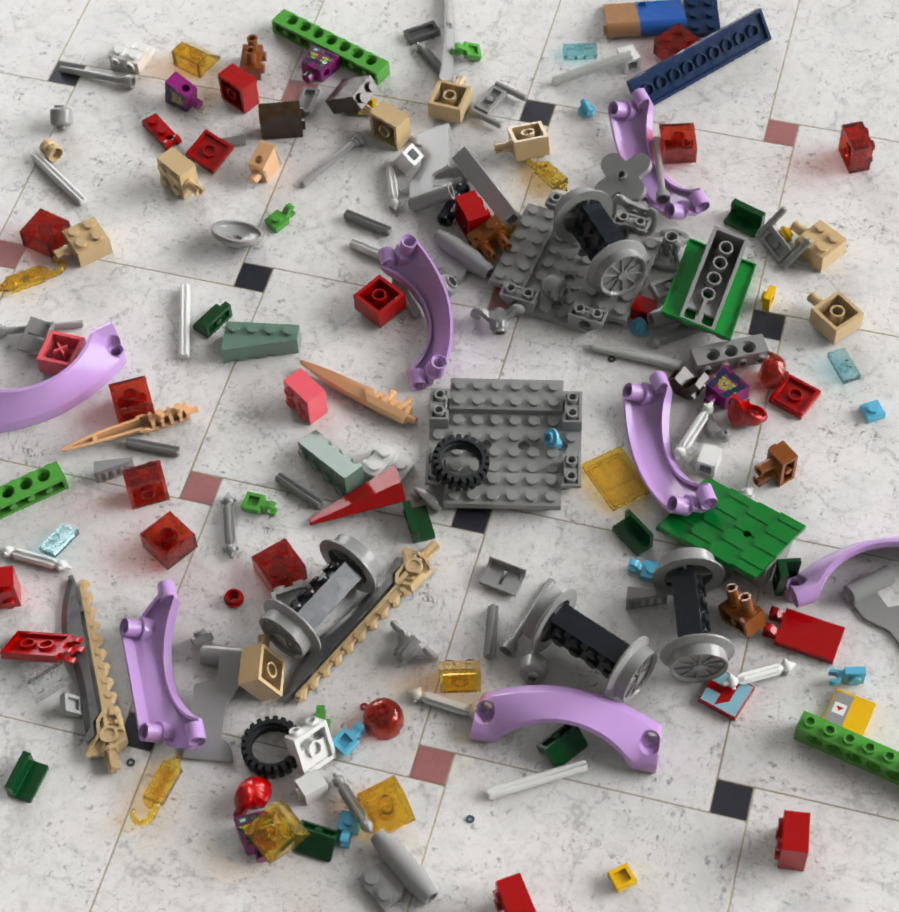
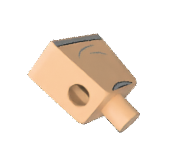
[248,140,282,185]

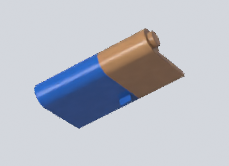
[602,0,687,38]

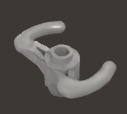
[611,194,659,236]
[653,229,690,272]
[470,304,525,335]
[390,620,439,664]

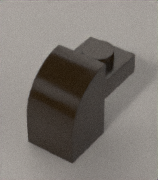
[668,366,709,400]

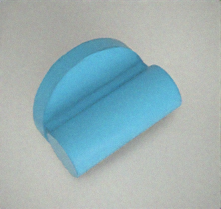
[578,99,595,118]
[631,317,649,337]
[543,428,563,448]

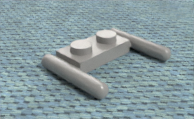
[469,81,527,128]
[756,206,812,270]

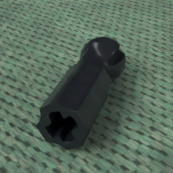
[437,182,470,227]

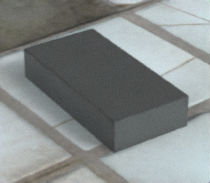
[403,20,441,46]

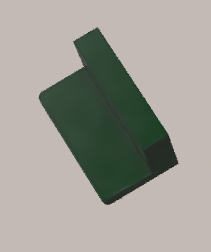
[723,198,766,238]
[192,301,233,338]
[402,500,435,544]
[612,509,653,557]
[771,558,802,597]
[536,724,588,768]
[4,751,49,803]
[290,819,342,862]

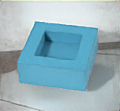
[859,400,886,424]

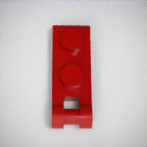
[142,113,182,151]

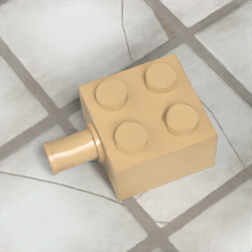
[428,76,472,125]
[362,100,411,151]
[494,121,550,161]
[157,147,204,199]
[53,216,113,268]
[790,220,847,273]
[807,290,864,345]
[238,634,286,702]

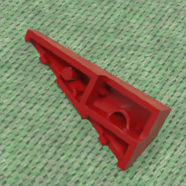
[309,465,406,525]

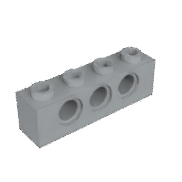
[689,334,769,376]

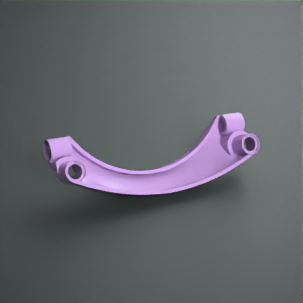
[608,88,710,220]
[378,234,453,391]
[0,321,126,433]
[622,371,718,516]
[784,536,899,608]
[470,685,662,773]

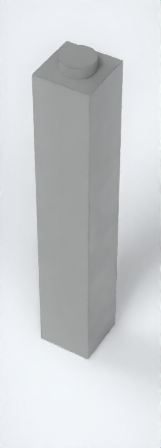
[452,146,523,229]

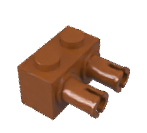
[240,34,267,80]
[466,215,512,262]
[752,441,798,487]
[718,583,766,638]

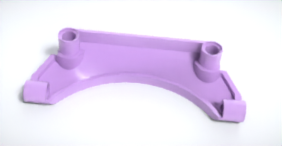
[119,580,206,751]

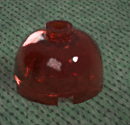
[755,351,789,390]
[363,698,404,741]

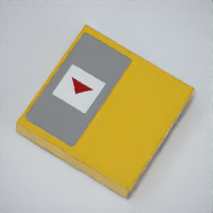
[824,688,876,736]

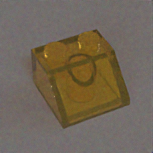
[171,41,220,78]
[439,659,481,693]
[357,775,416,833]
[244,801,310,864]

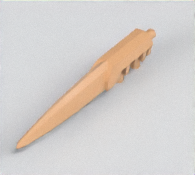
[300,360,418,425]
[61,401,199,452]

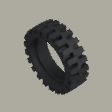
[431,434,490,491]
[241,716,298,779]

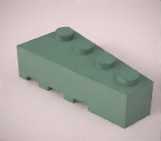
[221,321,301,364]
[298,430,365,496]

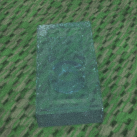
[563,43,597,60]
[827,347,861,384]
[39,523,79,558]

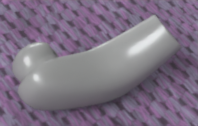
[705,415,731,443]
[410,487,443,513]

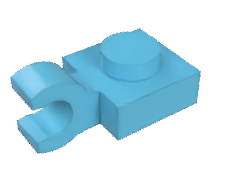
[627,558,659,583]
[828,667,866,686]
[332,721,367,757]
[337,810,360,849]

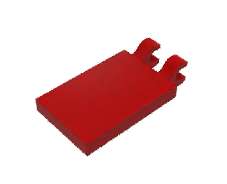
[762,606,845,665]
[0,631,85,665]

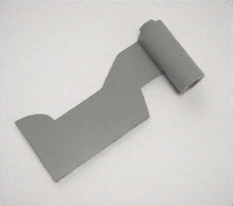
[408,123,455,213]
[842,565,899,645]
[182,644,244,763]

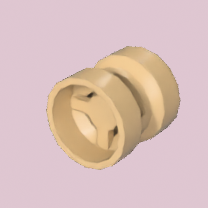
[39,138,63,162]

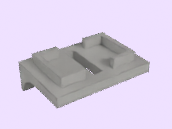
[17,316,55,356]
[479,556,527,597]

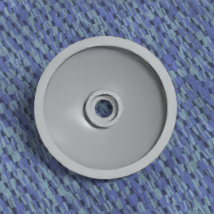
[211,220,264,249]

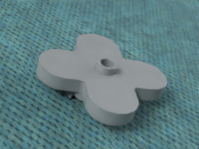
[595,153,652,202]

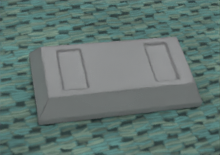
[298,87,320,116]

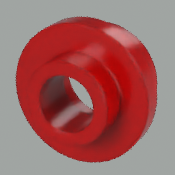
[224,589,244,608]

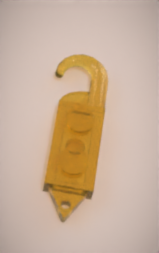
[525,159,568,192]
[0,258,66,294]
[130,753,183,826]

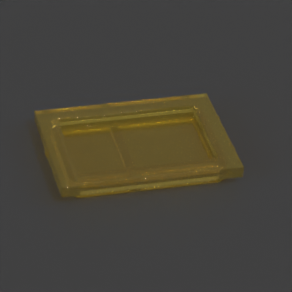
[581,446,650,511]

